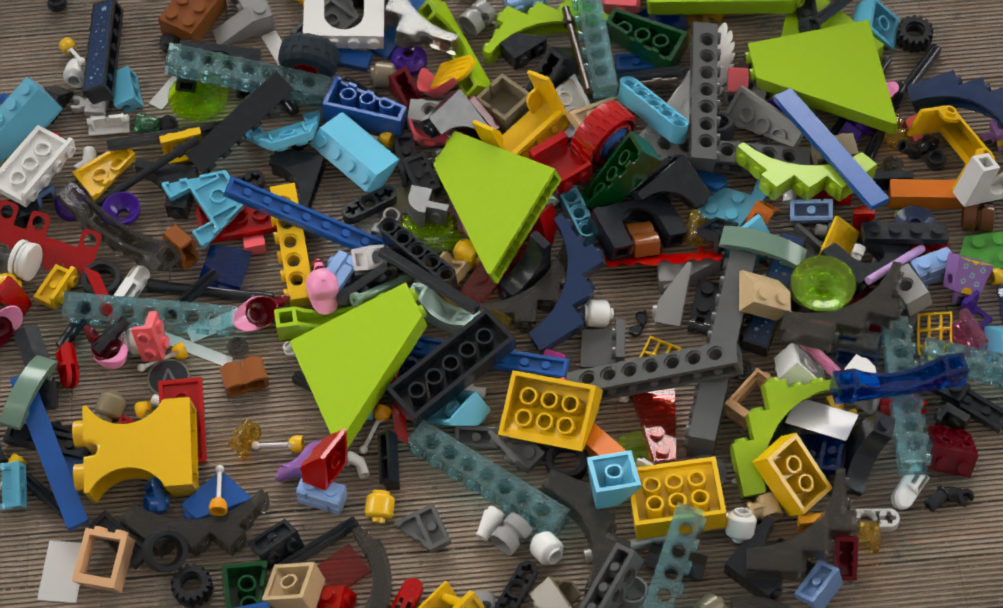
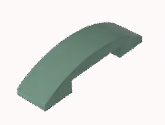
[719,226,807,270]
[0,355,58,430]

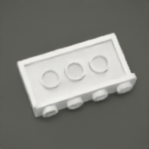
[0,125,76,207]

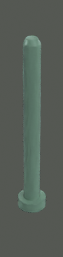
[349,274,415,308]

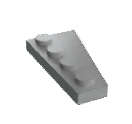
[725,86,804,147]

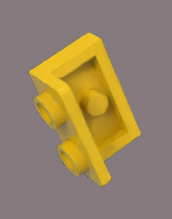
[159,127,202,164]
[33,264,79,310]

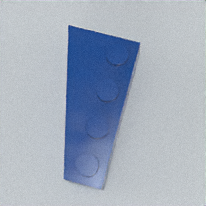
[322,75,407,136]

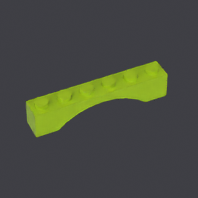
[417,0,491,98]
[274,292,386,341]

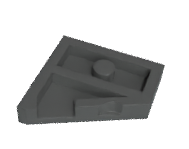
[395,503,452,553]

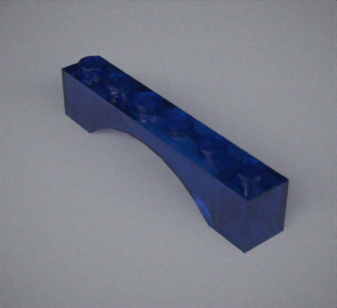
[829,352,969,405]

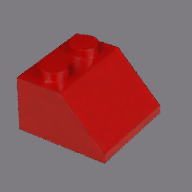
[300,429,348,491]

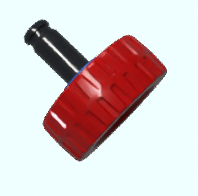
[570,100,636,169]

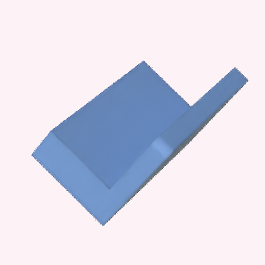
[794,560,843,608]

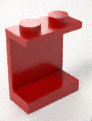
[529,130,592,196]

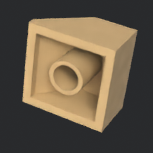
[739,270,791,321]
[262,562,325,608]

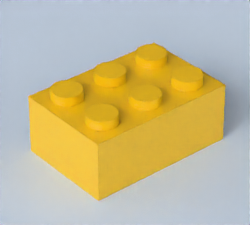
[752,433,833,517]

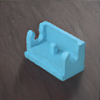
[113,66,144,113]
[0,461,27,511]

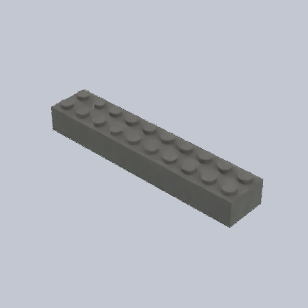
[683,250,756,458]

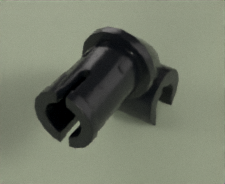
[897,133,940,160]
[924,486,974,512]

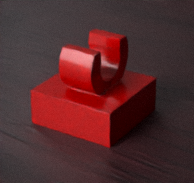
[852,206,875,231]

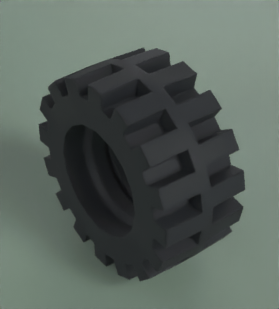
[896,15,934,53]
[170,563,213,608]

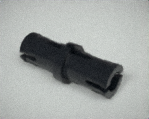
[91,315,131,355]

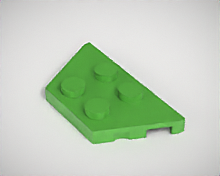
[960,231,1003,270]

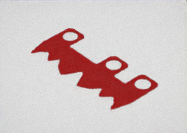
[0,200,102,283]
[603,245,722,268]

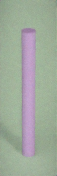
[865,245,925,285]

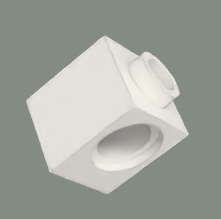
[351,245,387,271]

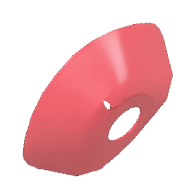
[417,68,457,99]
[408,118,448,147]

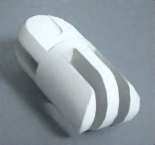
[113,265,150,310]
[891,463,930,510]

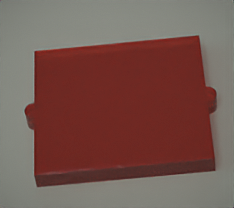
[317,544,371,588]

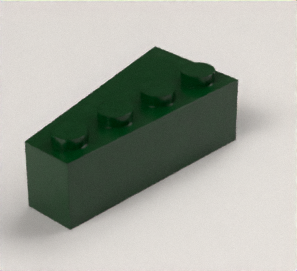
[606,7,688,68]
[581,131,662,209]
[222,560,268,608]

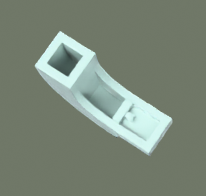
[410,282,481,334]

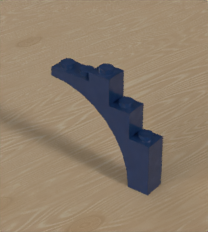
[907,70,1003,128]
[529,214,605,355]

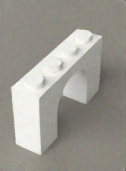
[303,0,384,49]
[953,153,1003,207]

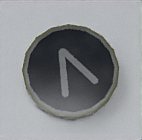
[147,359,191,395]

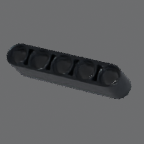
[379,217,458,289]

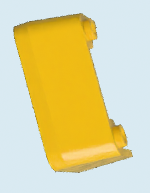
[472,70,570,159]
[906,105,999,190]

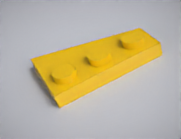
[72,148,137,201]

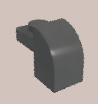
[408,185,449,227]

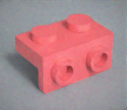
[131,311,170,362]

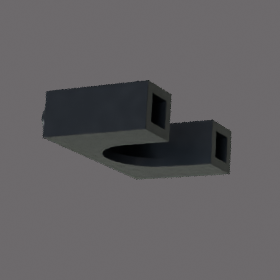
[175,39,261,99]
[588,193,688,261]
[815,218,912,298]

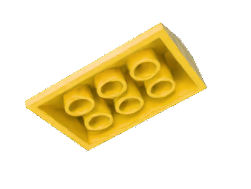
[498,370,603,452]
[630,457,727,540]

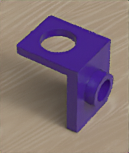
[839,120,874,145]
[959,290,992,333]

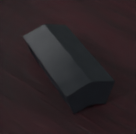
[13,324,50,367]
[377,430,400,491]
[645,542,707,581]

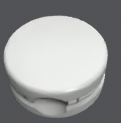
[8,239,43,281]

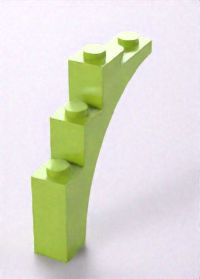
[482,0,609,66]
[735,142,877,202]
[729,377,833,499]

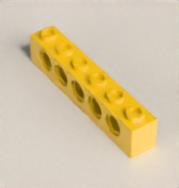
[270,183,312,307]

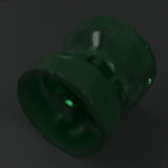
[134,112,160,133]

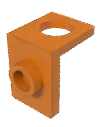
[743,200,782,226]

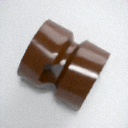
[961,204,995,232]

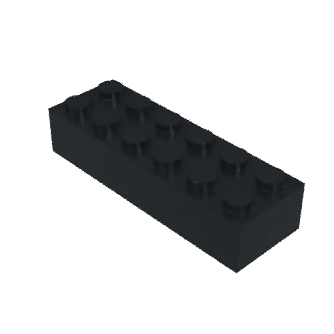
[386,308,516,428]

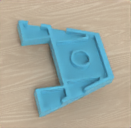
[245,110,322,152]
[161,170,246,249]
[698,172,767,227]

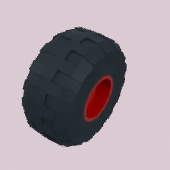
[278,32,340,82]

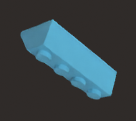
[0,77,63,165]
[310,112,400,193]

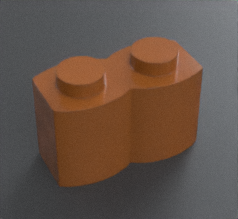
[624,221,660,258]
[163,224,199,271]
[219,356,269,397]

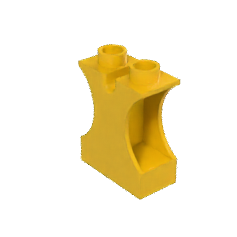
[72,397,199,504]

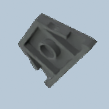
[290,0,360,34]

